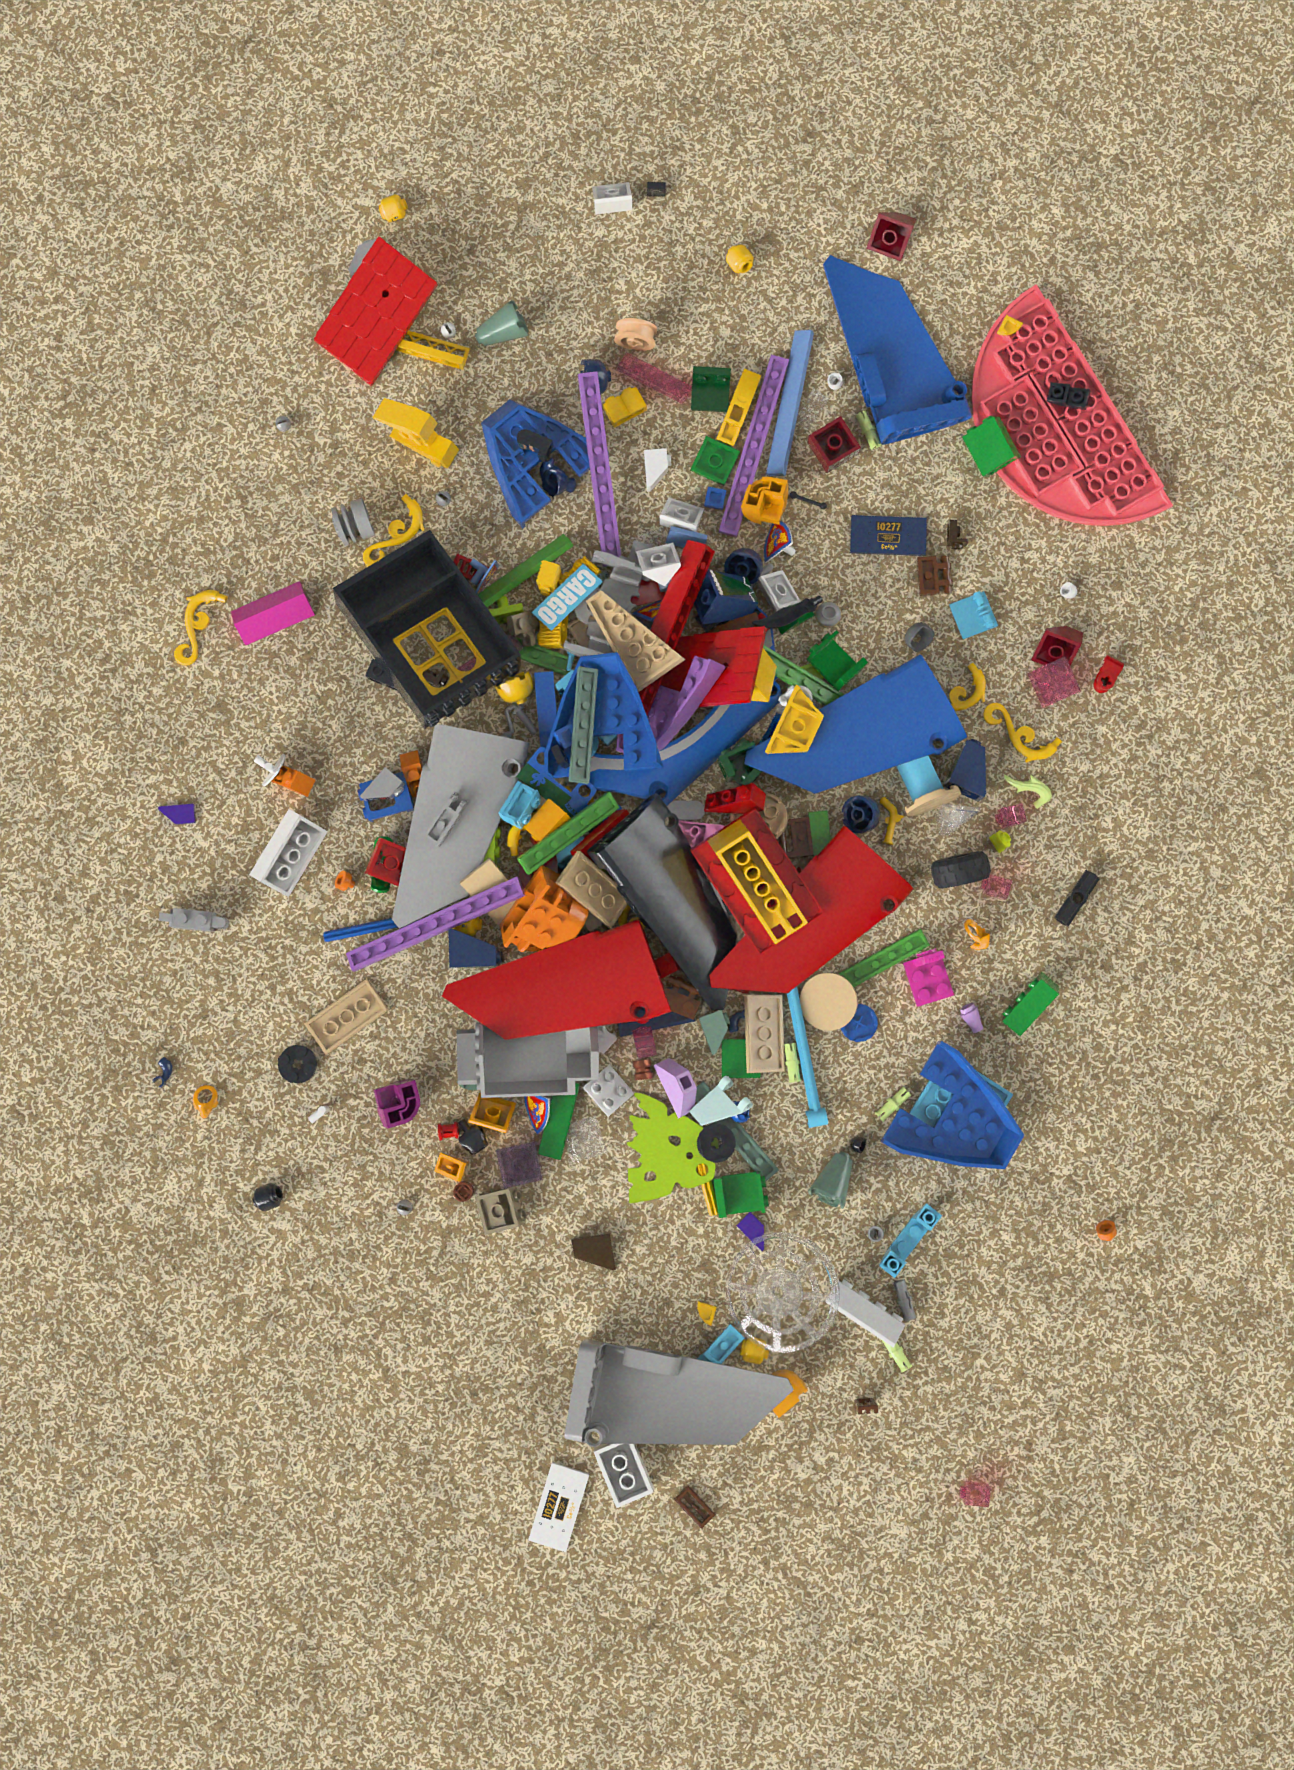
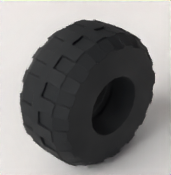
[931,851,991,889]

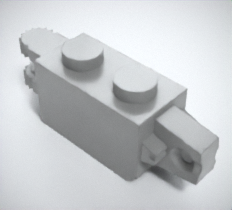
[159,908,229,932]

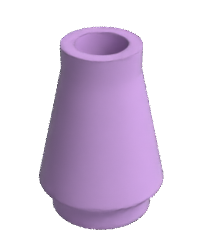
[959,1003,984,1033]

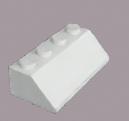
[249,809,328,897]
[825,1279,905,1347]

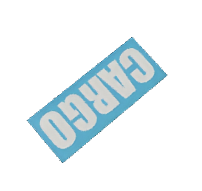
[532,564,603,631]

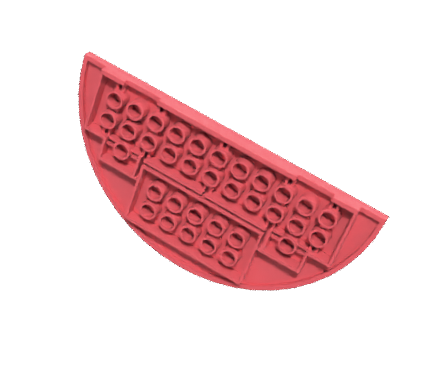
[971,284,1173,526]

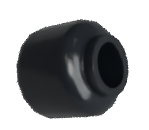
[252,1183,283,1211]

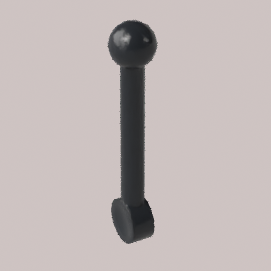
[790,491,827,510]

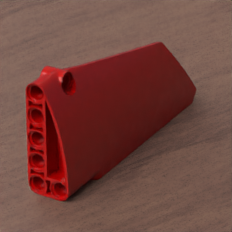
[709,826,914,993]
[442,919,672,1040]

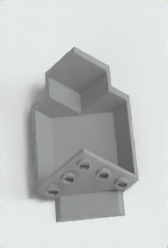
[457,1022,599,1098]

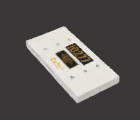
[528,1462,589,1552]

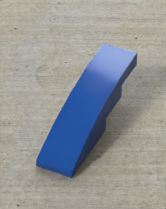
[534,671,557,748]

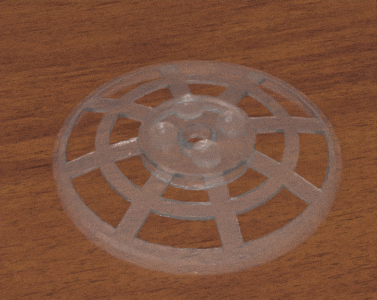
[726,1232,840,1353]

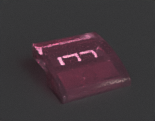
[1028,657,1081,708]

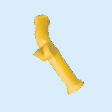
[879,797,905,845]

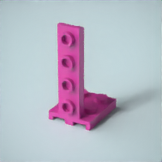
[903,948,954,1007]

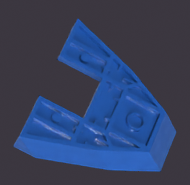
[481,399,609,529]
[544,652,663,778]
[880,1041,1024,1169]

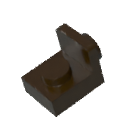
[947,520,968,550]
[422,668,448,688]

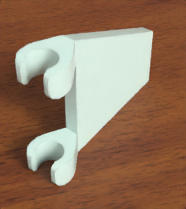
[689,1076,753,1126]

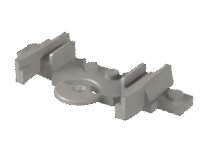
[563,540,652,657]

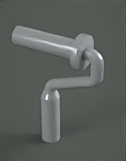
[501,704,538,738]

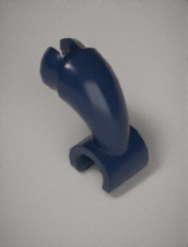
[727,1009,745,1033]
[153,1057,173,1088]

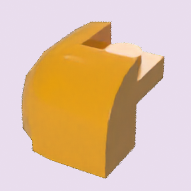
[741,477,788,525]
[772,1369,808,1418]

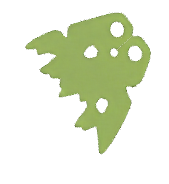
[627,1093,718,1203]

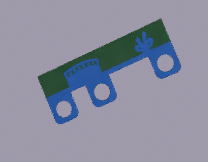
[516,747,622,833]

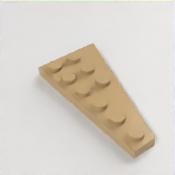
[586,590,685,692]

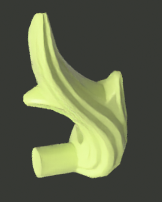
[1004,774,1052,809]

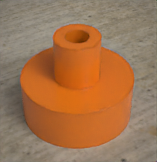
[335,870,355,891]
[1096,1220,1117,1241]

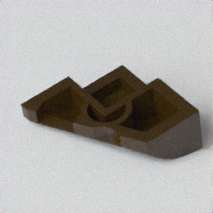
[571,1233,616,1270]

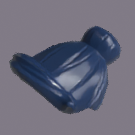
[540,458,576,497]

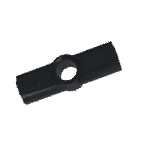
[1054,870,1100,927]

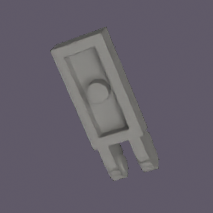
[423,792,468,847]

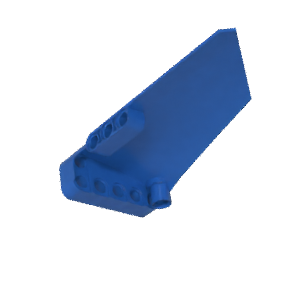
[823,255,972,445]
[744,655,967,794]

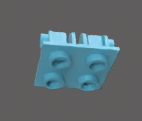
[949,591,998,639]

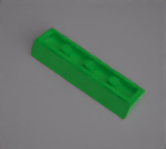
[538,1083,580,1160]

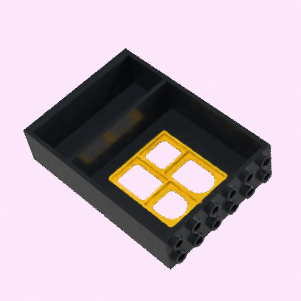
[333,530,521,729]

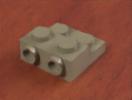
[475,1186,527,1235]

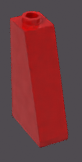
[570,809,629,864]

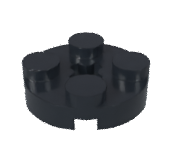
[278,1045,317,1084]
[697,1123,736,1163]

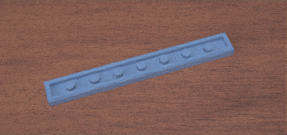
[766,330,814,476]

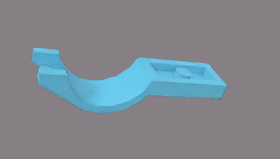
[697,1324,745,1364]

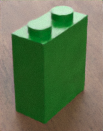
[962,416,1021,477]

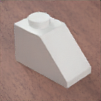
[644,448,671,492]

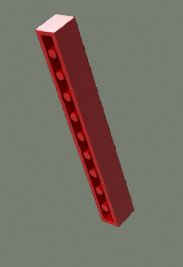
[638,540,715,716]

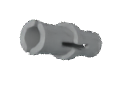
[893,1279,916,1321]

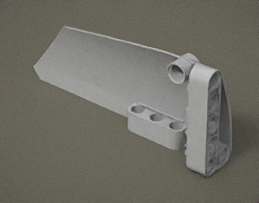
[392,724,529,929]
[565,1339,794,1447]

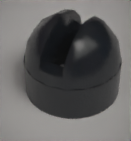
[850,1136,866,1153]

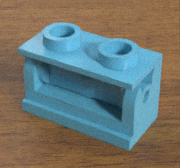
[499,781,541,829]

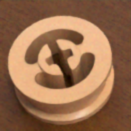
[614,318,657,351]

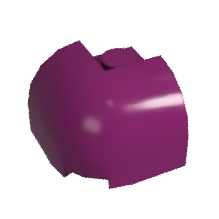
[373,1079,420,1129]

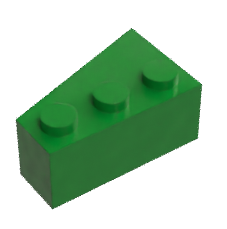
[1002,972,1059,1036]

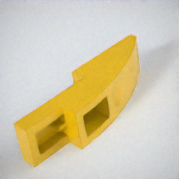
[716,368,761,446]

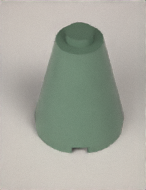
[475,300,529,346]
[808,1151,853,1209]

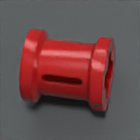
[438,1121,459,1141]

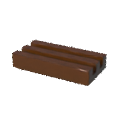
[854,1398,878,1415]
[674,1485,716,1529]

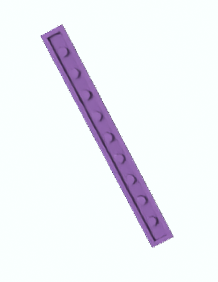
[719,354,789,538]
[578,372,621,567]
[346,877,526,972]

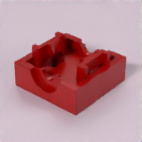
[365,838,406,887]

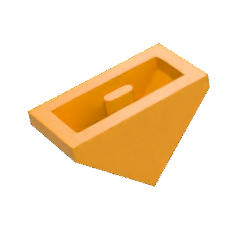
[434,1153,469,1182]

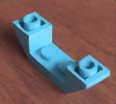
[879,1203,942,1278]

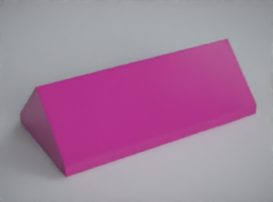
[231,581,315,645]

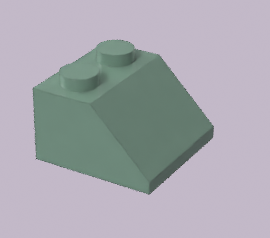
[699,1010,730,1055]

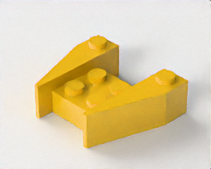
[373,398,459,469]

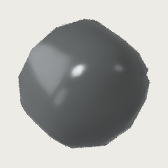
[905,622,935,652]

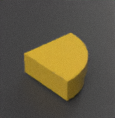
[997,315,1023,336]
[697,1301,717,1326]

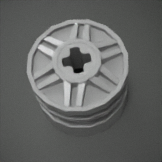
[331,498,375,546]

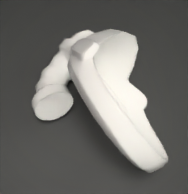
[779,685,812,707]

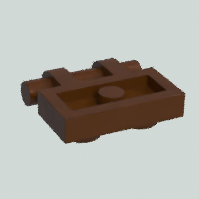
[916,556,953,596]
[664,975,701,1020]

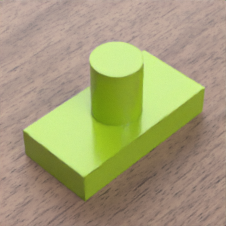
[489,596,524,624]

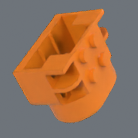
[500,865,589,952]

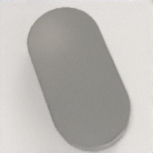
[668,801,705,820]

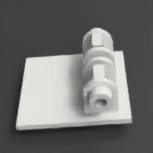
[583,1064,634,1117]

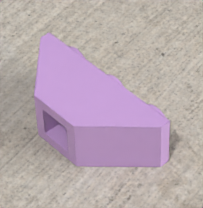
[653,1058,697,1118]

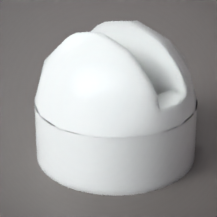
[441,322,456,339]
[827,373,843,390]
[1060,582,1077,599]

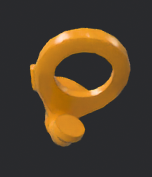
[964,919,990,950]
[193,1085,219,1118]

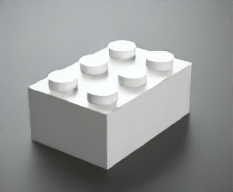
[594,1444,653,1508]

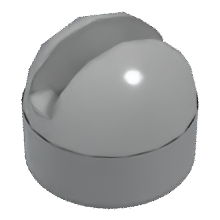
[275,416,291,432]
[435,491,451,506]
[397,1199,413,1215]
[868,1226,884,1242]

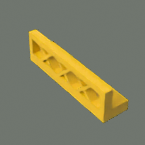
[395,330,470,370]

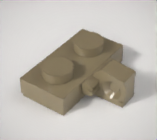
[507,609,540,647]

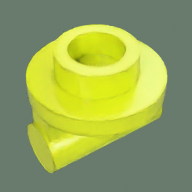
[989,830,1011,853]

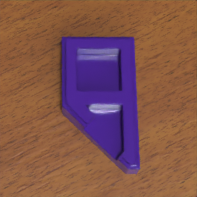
[158,804,196,825]
[736,1212,764,1251]

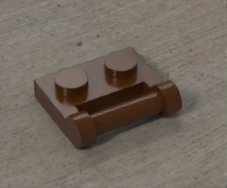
[778,817,814,858]

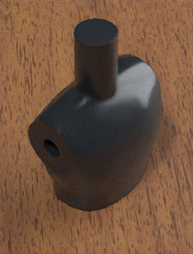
[458,1119,489,1156]

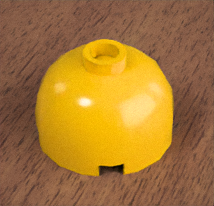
[495,670,534,705]

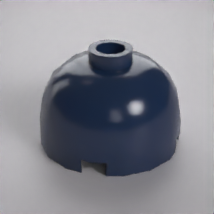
[580,359,611,395]
[724,548,763,584]
[842,795,881,834]

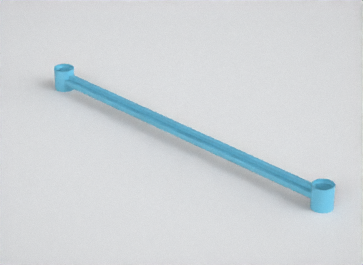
[787,986,828,1128]

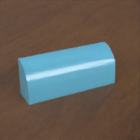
[897,756,944,803]

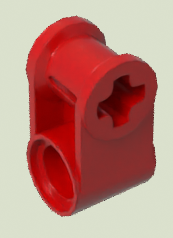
[1093,655,1124,693]

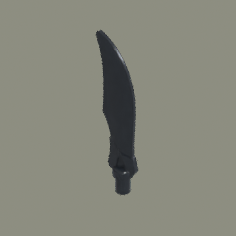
[752,595,823,628]

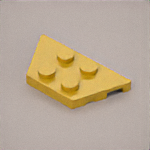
[765,685,824,754]

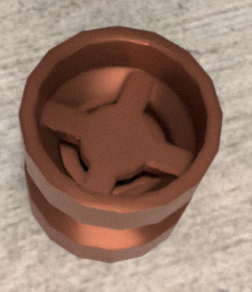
[632,1059,653,1080]
[453,1181,474,1202]

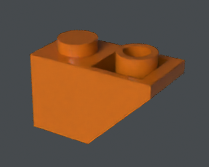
[399,750,423,798]
[271,765,315,797]

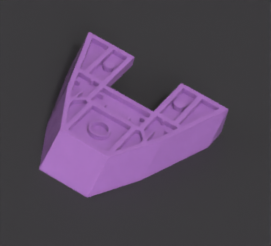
[616,656,726,753]

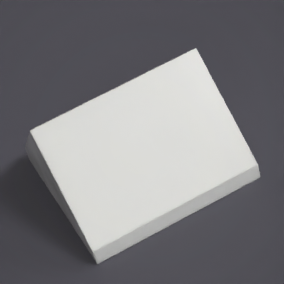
[592,182,632,214]
[660,497,704,532]
[636,543,681,586]
[757,570,801,613]

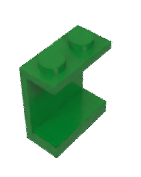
[806,630,868,692]
[713,1171,769,1218]

